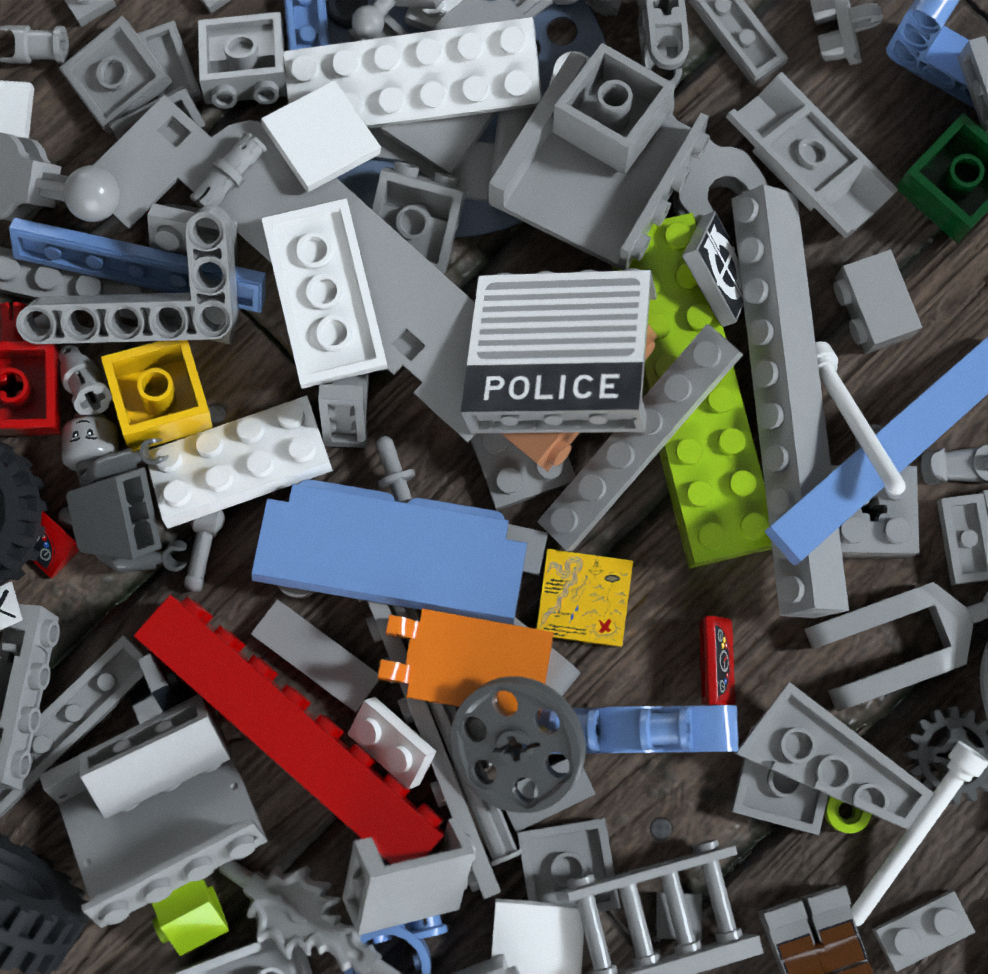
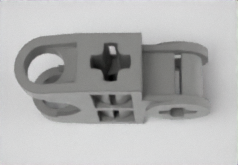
[636,0,689,87]

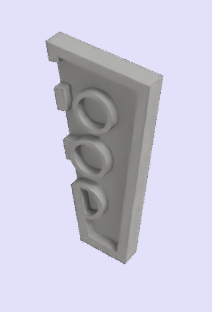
[734,682,934,829]

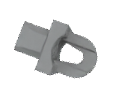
[810,0,883,65]

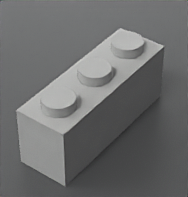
[78,697,230,819]

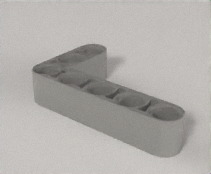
[16,205,238,344]

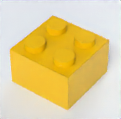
[101,340,213,452]

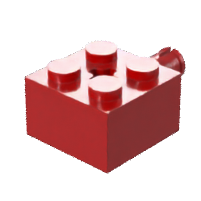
[0,302,62,436]

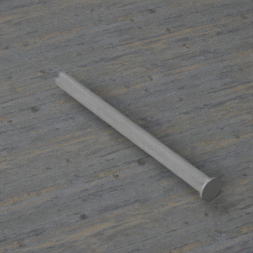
[388,604,523,867]

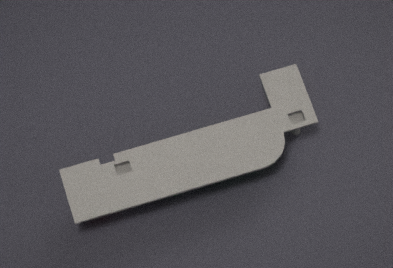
[94,95,475,443]

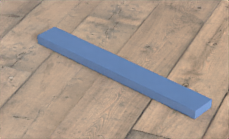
[764,337,988,566]

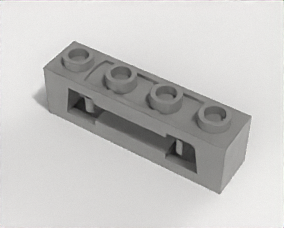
[0,604,60,790]

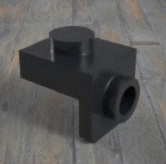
[129,653,182,724]

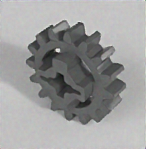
[903,707,988,804]

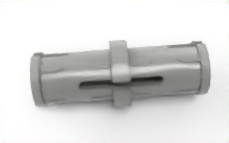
[190,131,267,208]

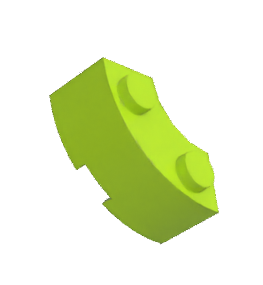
[152,879,229,956]

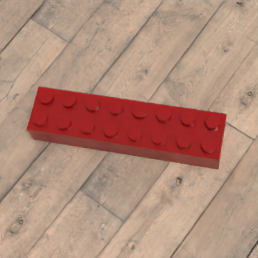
[134,595,445,865]

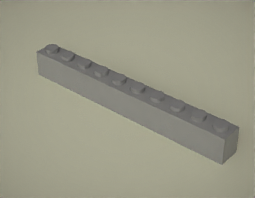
[731,184,849,618]

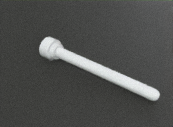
[815,341,905,495]
[851,741,988,926]

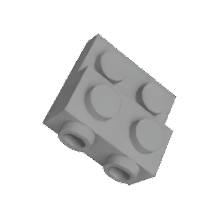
[198,12,288,109]
[372,162,468,274]

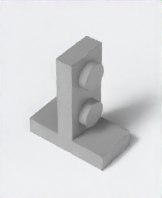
[318,373,370,448]

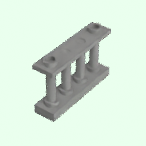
[555,839,764,974]

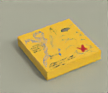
[536,549,633,648]

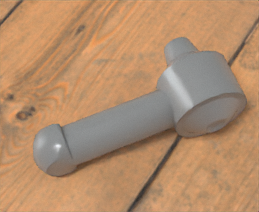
[184,510,225,592]

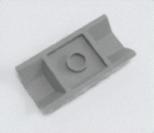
[726,72,898,239]

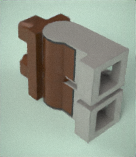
[757,885,873,974]

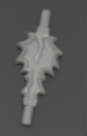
[219,860,402,974]

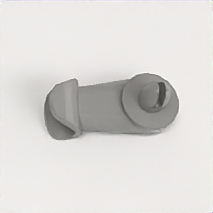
[920,445,988,485]

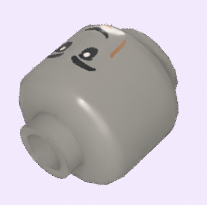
[62,413,119,477]

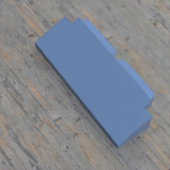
[252,479,527,625]

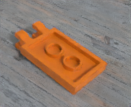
[377,608,554,718]

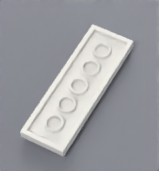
[283,17,542,128]

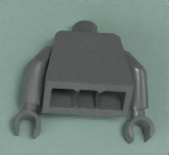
[58,438,189,573]

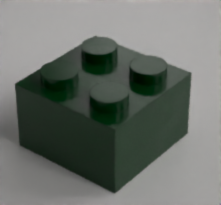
[896,113,988,244]

